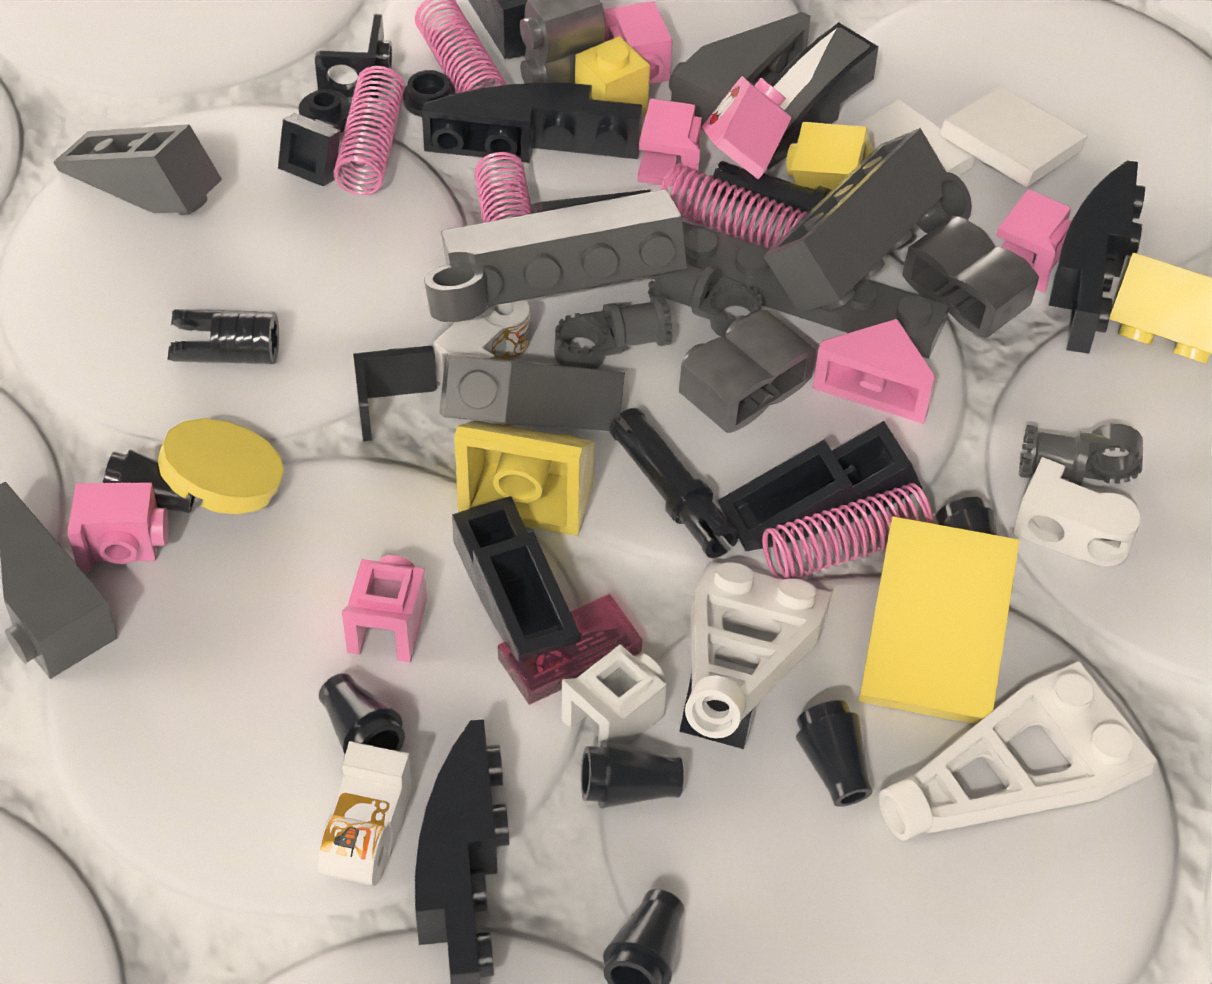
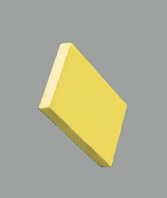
[858,516,1019,725]

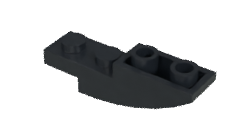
[422,83,642,162]
[1048,160,1145,354]
[415,719,510,984]

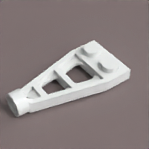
[685,561,832,738]
[879,661,1158,841]

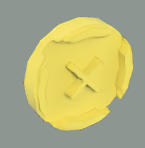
[158,418,284,514]

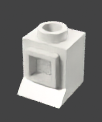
[562,644,667,747]

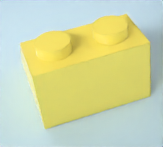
[1109,253,1212,364]
[454,420,595,536]

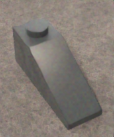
[669,12,811,131]
[53,124,222,215]
[439,353,625,431]
[0,481,117,679]

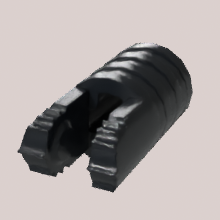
[167,309,279,364]

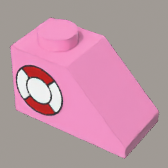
[702,76,792,180]

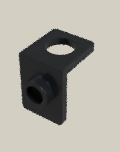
[314,14,392,98]
[353,346,437,442]

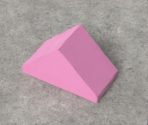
[813,319,935,424]

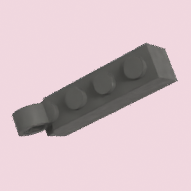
[763,128,971,314]
[424,189,687,322]

